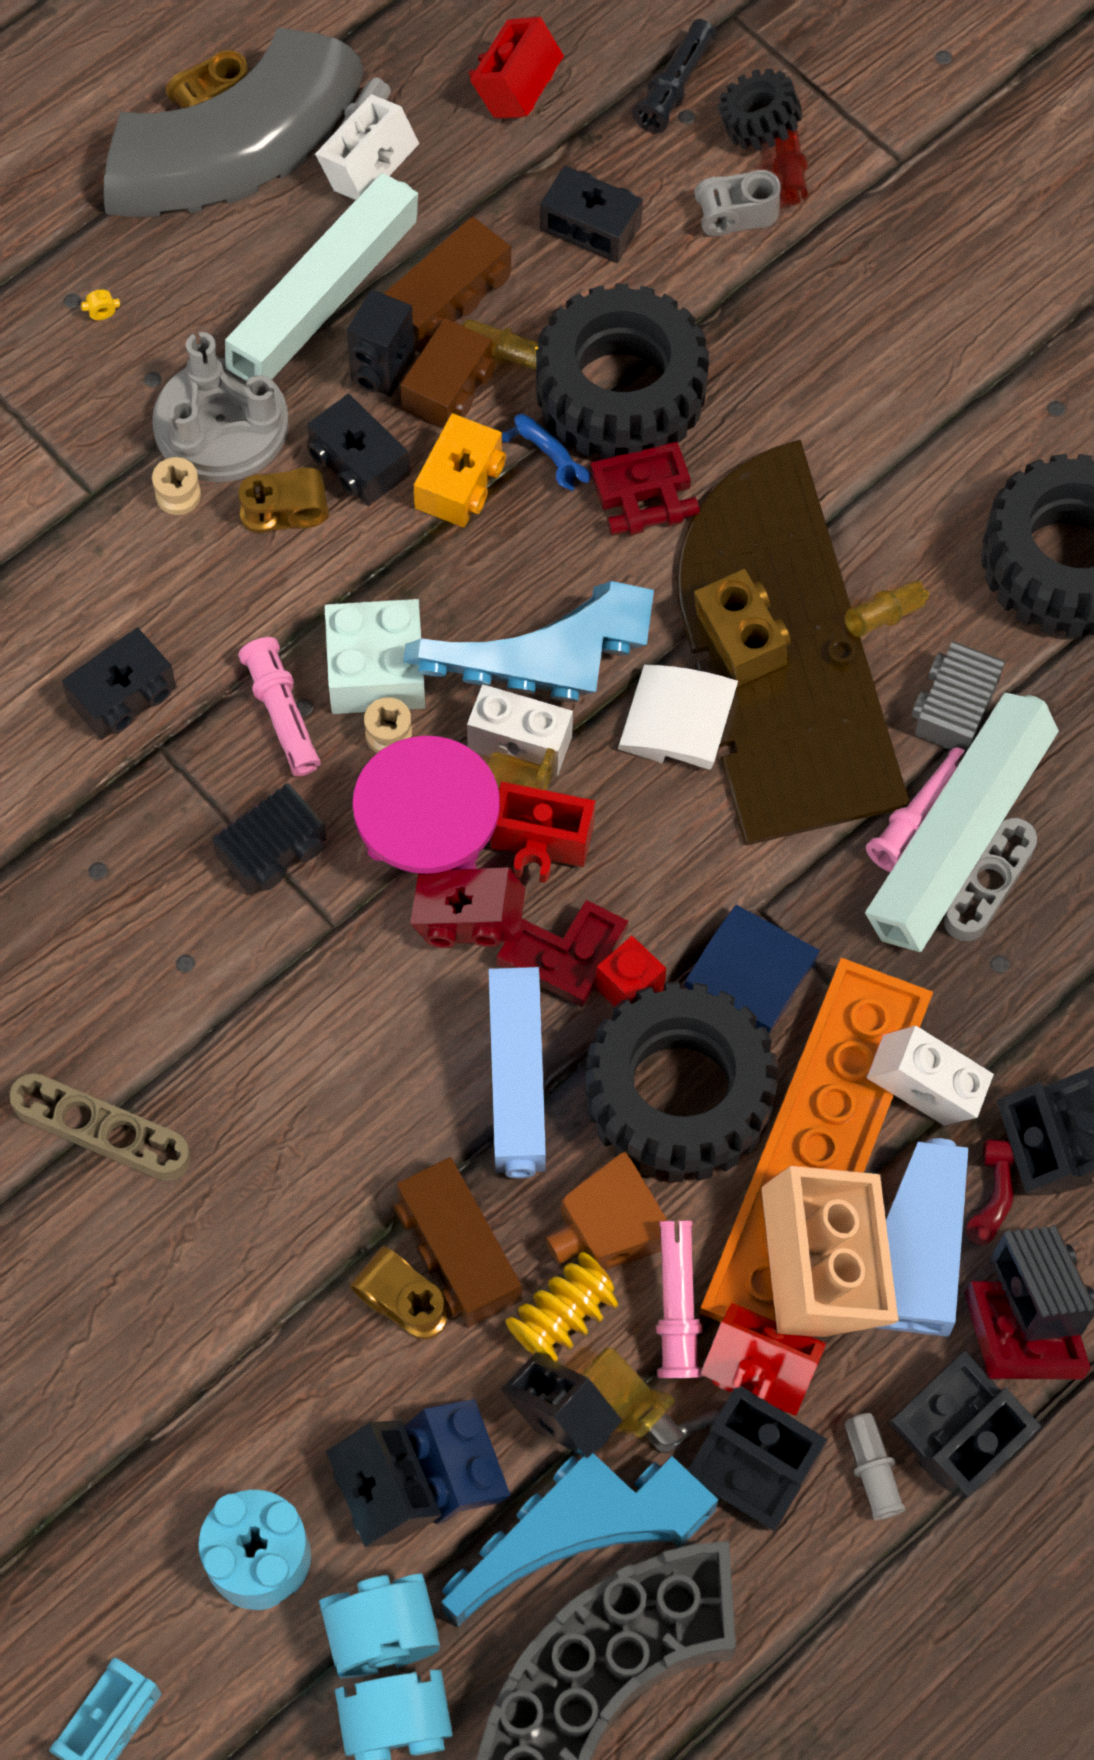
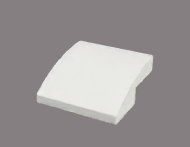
[618,665,738,770]

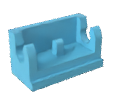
[49,1657,162,1760]

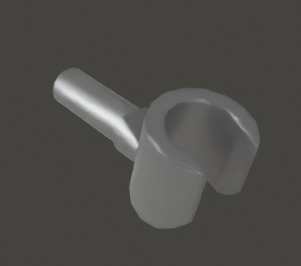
[646,1409,719,1453]

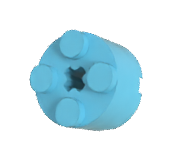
[199,1490,311,1610]
[319,1574,440,1678]
[335,1670,453,1760]

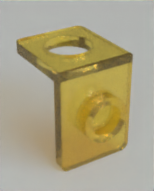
[488,748,555,791]
[582,1347,675,1437]

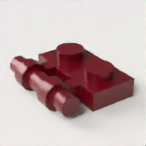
[590,442,700,536]

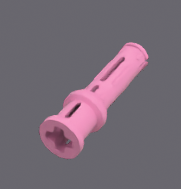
[238,637,321,776]
[866,748,965,872]
[656,1221,703,1378]

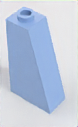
[489,967,546,1179]
[875,1138,968,1337]

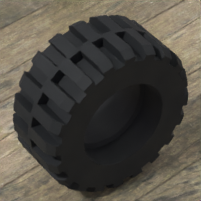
[536,283,709,460]
[981,454,1094,637]
[585,981,778,1182]

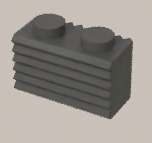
[911,641,1006,755]

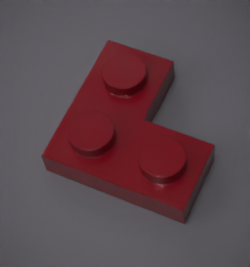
[497,900,629,1008]
[964,1281,1091,1380]

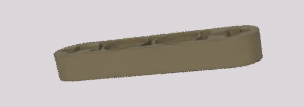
[9,1073,191,1181]

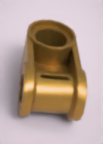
[165,50,249,109]
[238,468,329,533]
[350,1246,448,1340]

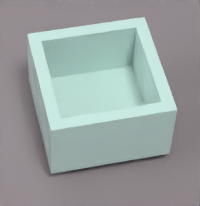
[325,599,426,714]

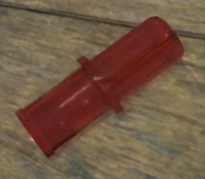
[773,129,808,205]

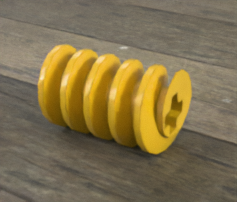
[506,1252,619,1362]

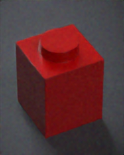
[595,935,667,1007]

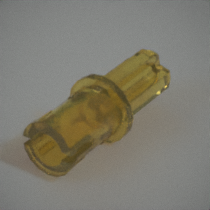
[462,319,538,371]
[845,581,929,637]

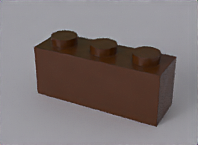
[384,216,512,353]
[393,1156,522,1328]

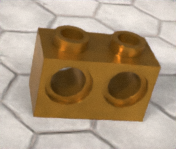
[694,569,791,687]

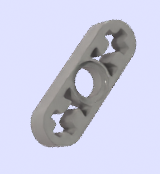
[944,818,1037,941]

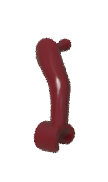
[966,1139,1014,1245]

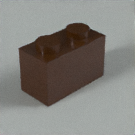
[400,318,496,429]

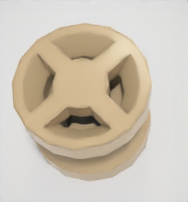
[152,457,201,515]
[364,697,412,753]

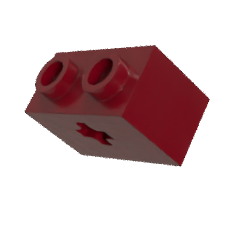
[410,868,526,948]

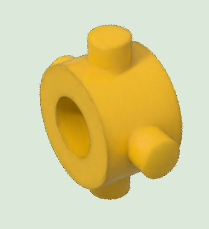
[81,289,120,320]

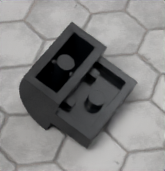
[996,1066,1094,1195]
[887,1351,1042,1498]
[687,1386,828,1532]

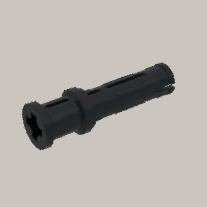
[632,19,716,134]

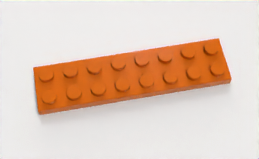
[700,958,933,1322]

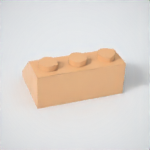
[761,1166,898,1337]

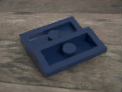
[684,905,820,1034]

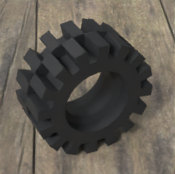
[718,68,802,150]

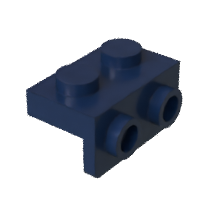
[404,1399,511,1524]

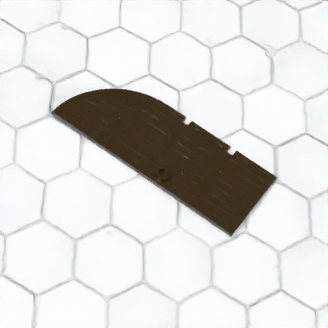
[676,439,910,845]

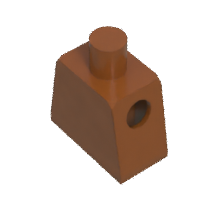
[545,1151,668,1271]

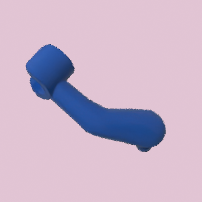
[502,414,592,491]

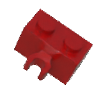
[468,17,564,118]
[490,781,596,883]
[700,1302,827,1416]

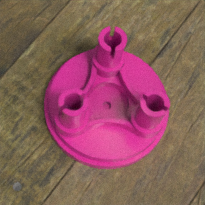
[353,736,500,874]

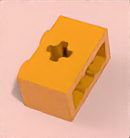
[413,413,506,528]

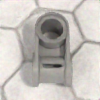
[694,170,780,236]

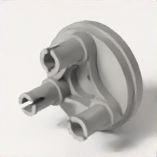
[152,332,289,482]

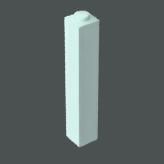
[225,172,418,381]
[865,693,1059,952]

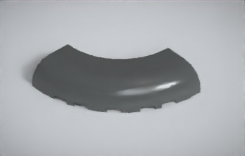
[104,27,364,217]
[477,1541,736,1760]

